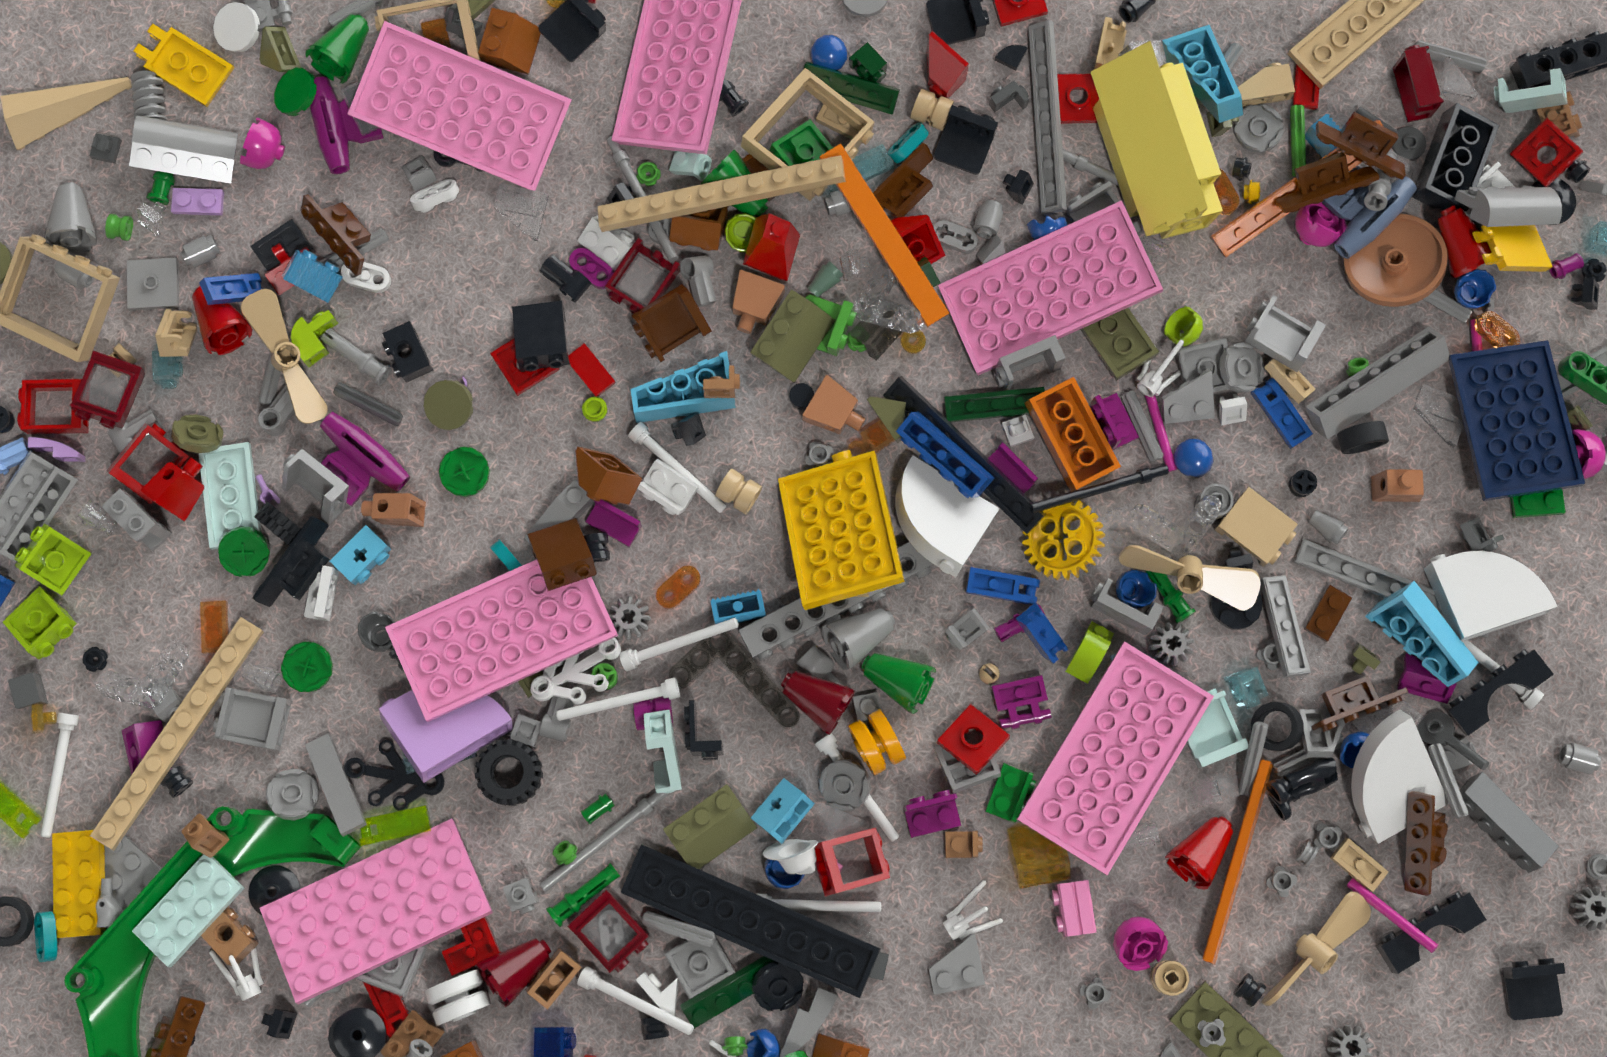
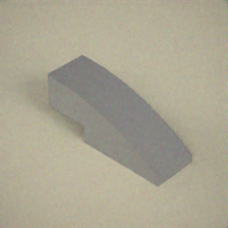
[779,987,838,1057]

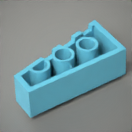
[1162,25,1243,123]
[630,351,736,423]
[1365,581,1479,687]

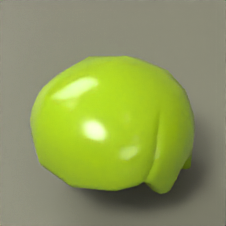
[725,213,756,252]
[1164,306,1203,347]

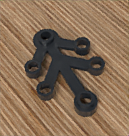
[344,740,445,811]

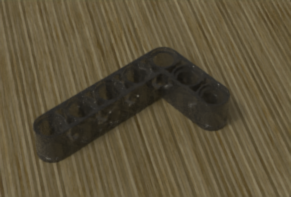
[669,632,800,729]

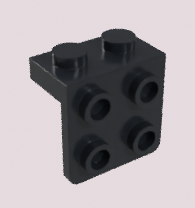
[539,0,606,62]
[926,0,989,45]
[934,105,998,175]
[684,700,724,761]
[1502,958,1566,1020]

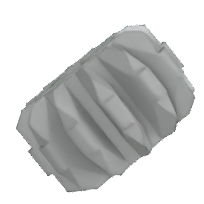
[609,596,651,640]
[1150,622,1194,666]
[1570,886,1607,931]
[1327,1024,1374,1057]

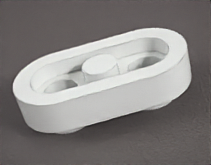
[410,179,459,212]
[341,262,391,293]

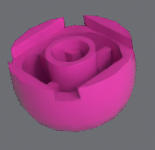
[240,118,285,169]
[1295,202,1347,247]
[1572,429,1606,479]
[1113,916,1168,971]

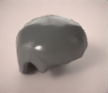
[358,611,395,652]

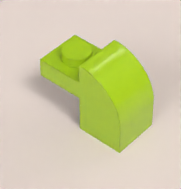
[291,310,339,367]
[1065,621,1114,684]

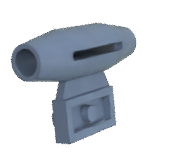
[1322,166,1417,259]

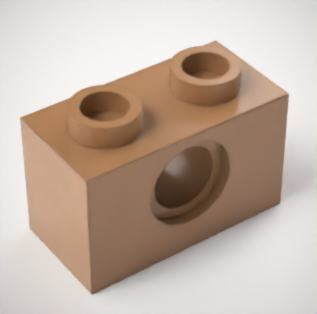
[201,906,259,966]
[525,948,582,1010]

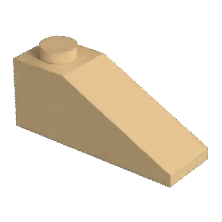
[1238,62,1295,107]

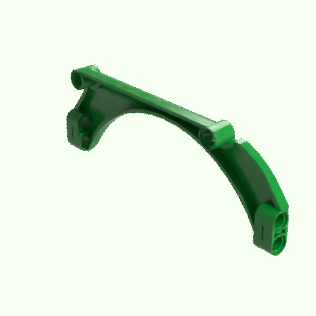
[64,806,362,1057]

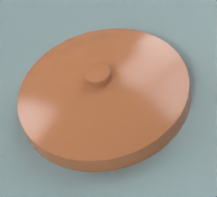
[1344,214,1447,307]

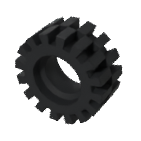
[254,501,301,545]

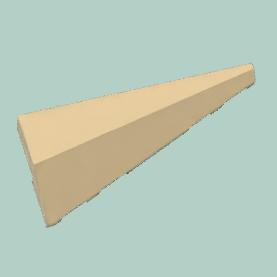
[0,77,132,150]

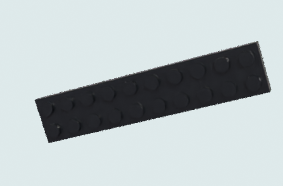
[620,844,881,998]

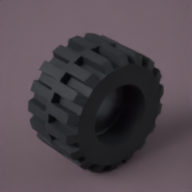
[475,739,543,806]

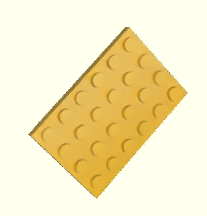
[778,451,905,610]

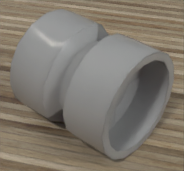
[1195,483,1234,522]

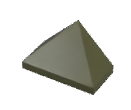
[259,27,301,72]
[867,396,906,443]

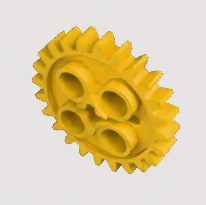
[1022,500,1105,580]

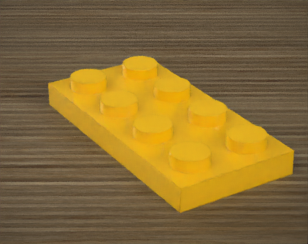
[52,830,106,938]

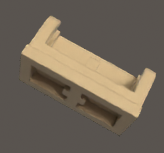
[1093,17,1127,70]
[155,309,197,357]

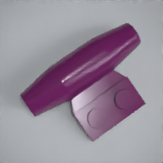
[310,77,384,174]
[320,412,410,507]

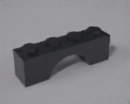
[1447,649,1554,736]
[1375,891,1487,974]

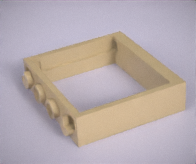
[374,0,481,61]
[741,68,875,201]
[0,234,120,362]

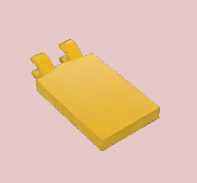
[133,23,234,107]
[1473,225,1553,272]

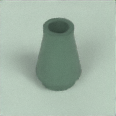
[807,261,843,297]

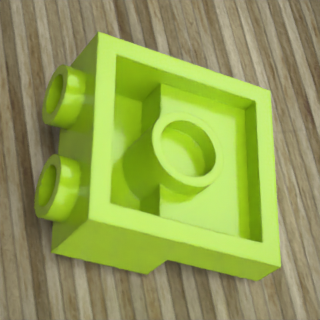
[14,523,92,596]
[2,586,77,660]

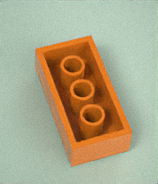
[1024,377,1121,492]

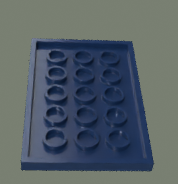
[1448,340,1585,501]

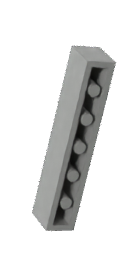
[1305,327,1450,439]

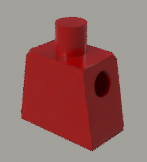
[140,457,204,522]

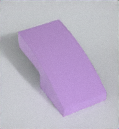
[28,437,86,462]

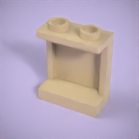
[1214,487,1298,567]

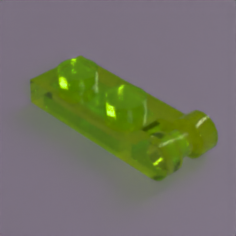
[0,780,42,839]
[359,805,432,846]

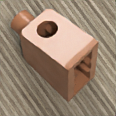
[732,269,785,334]
[802,375,866,434]
[1371,469,1424,502]
[361,493,426,527]

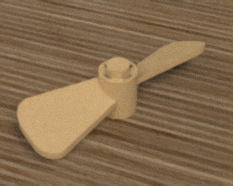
[241,289,327,424]
[1119,545,1261,610]
[1261,892,1371,1006]

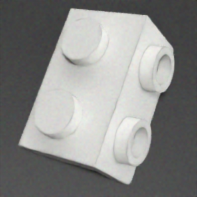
[577,216,636,271]

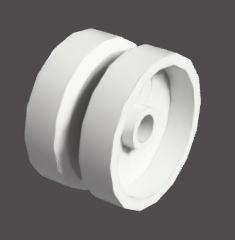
[424,969,491,1026]

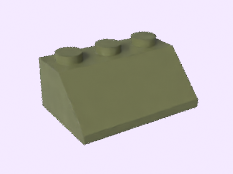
[750,289,835,383]
[663,784,757,869]

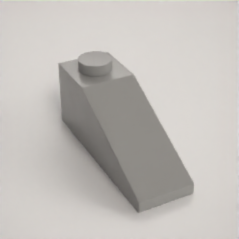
[524,479,594,543]

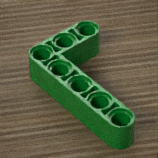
[1558,351,1607,406]

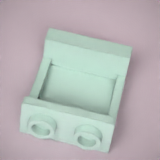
[1494,68,1567,113]
[1187,688,1249,769]
[644,710,682,793]

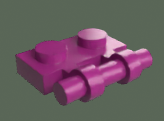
[991,675,1052,730]

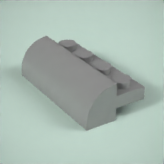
[129,115,238,183]
[1455,185,1562,227]
[0,451,78,562]

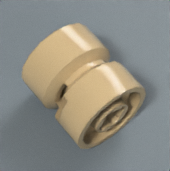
[910,89,954,131]
[715,469,763,515]
[1150,960,1189,996]

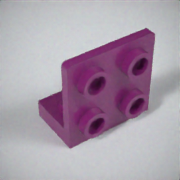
[1090,393,1139,450]
[903,790,962,838]

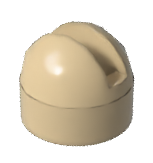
[979,663,1000,684]

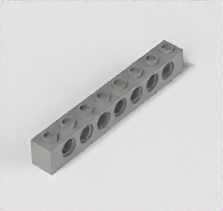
[739,542,934,661]

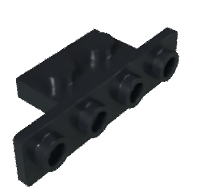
[252,516,330,607]

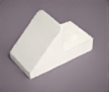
[636,972,678,1016]

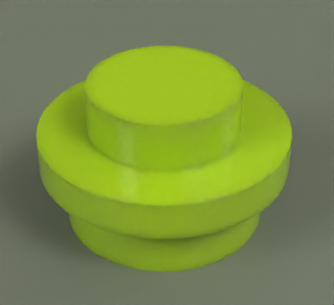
[582,397,608,422]

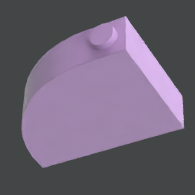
[379,690,513,783]

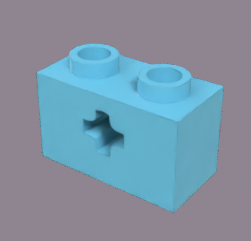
[330,525,391,585]
[751,778,815,844]

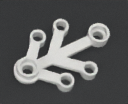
[531,638,621,705]

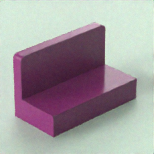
[988,442,1038,494]
[585,499,642,548]
[1397,653,1457,704]
[121,720,172,775]

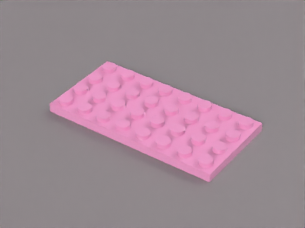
[612,0,742,155]
[348,21,572,192]
[938,200,1163,375]
[385,559,618,722]
[1016,642,1214,875]
[260,819,493,1005]

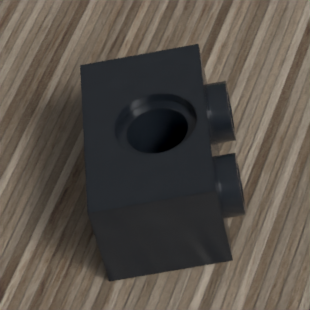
[382,321,434,383]

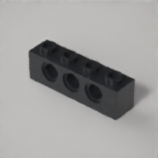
[1510,31,1607,90]

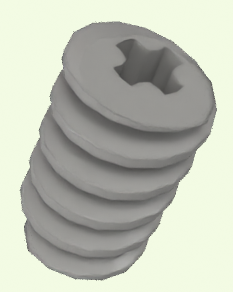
[131,70,166,120]

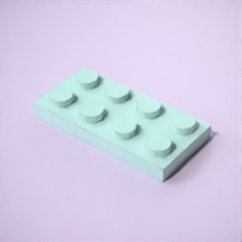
[199,442,261,550]
[132,854,245,967]

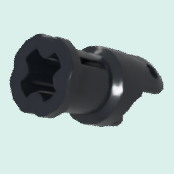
[719,79,749,117]

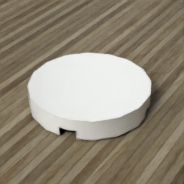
[213,2,260,52]

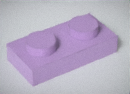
[171,188,224,215]

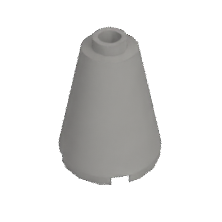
[44,182,97,254]
[821,608,895,670]

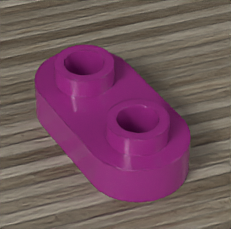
[569,248,614,289]

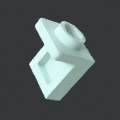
[669,151,712,181]

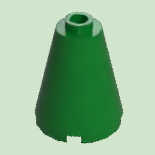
[305,15,369,84]
[701,149,768,217]
[862,653,936,714]

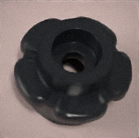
[1232,157,1252,181]
[1566,160,1590,183]
[1582,258,1607,282]
[82,647,108,672]

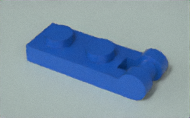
[199,273,262,305]
[1251,378,1313,449]
[966,567,1040,605]

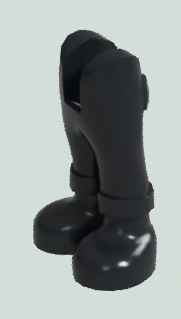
[1266,757,1338,821]

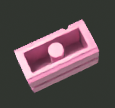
[1052,880,1097,937]

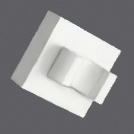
[1219,394,1247,425]
[1001,415,1034,447]

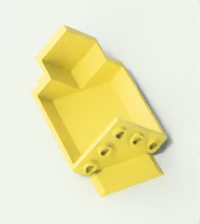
[1091,41,1223,239]

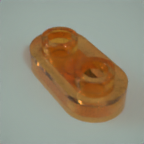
[1214,169,1240,215]
[1475,311,1520,348]
[656,566,701,609]

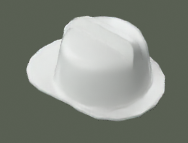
[763,839,818,875]

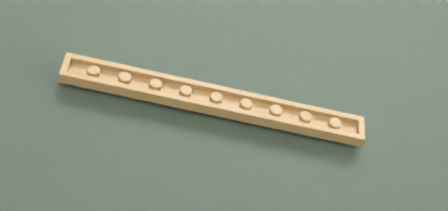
[598,155,846,232]
[90,617,264,851]

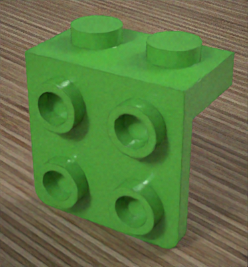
[806,295,857,356]

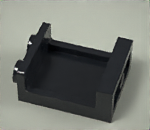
[512,300,570,372]

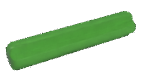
[1290,105,1306,177]

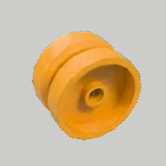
[848,709,906,776]

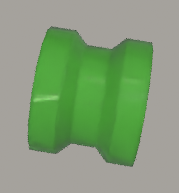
[105,214,133,241]
[591,663,618,690]

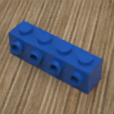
[896,412,994,498]

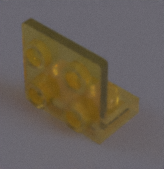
[1008,825,1071,889]

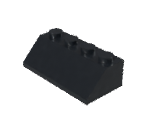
[1412,103,1500,211]

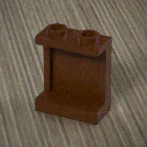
[631,284,712,362]
[527,518,597,591]

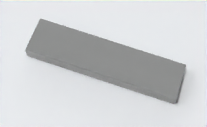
[1260,575,1311,678]
[305,734,367,836]

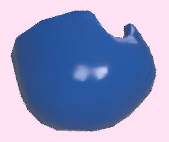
[810,35,847,71]
[1027,216,1067,241]
[1454,269,1496,309]
[1174,439,1214,478]
[1116,569,1157,609]
[1339,732,1370,768]
[764,859,805,889]
[746,1029,780,1057]

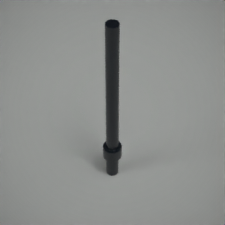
[1029,465,1169,513]

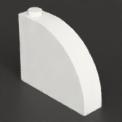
[895,456,999,578]
[1424,551,1557,642]
[1351,710,1449,844]

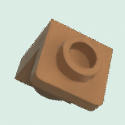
[703,365,740,398]
[181,813,230,858]
[945,831,983,858]

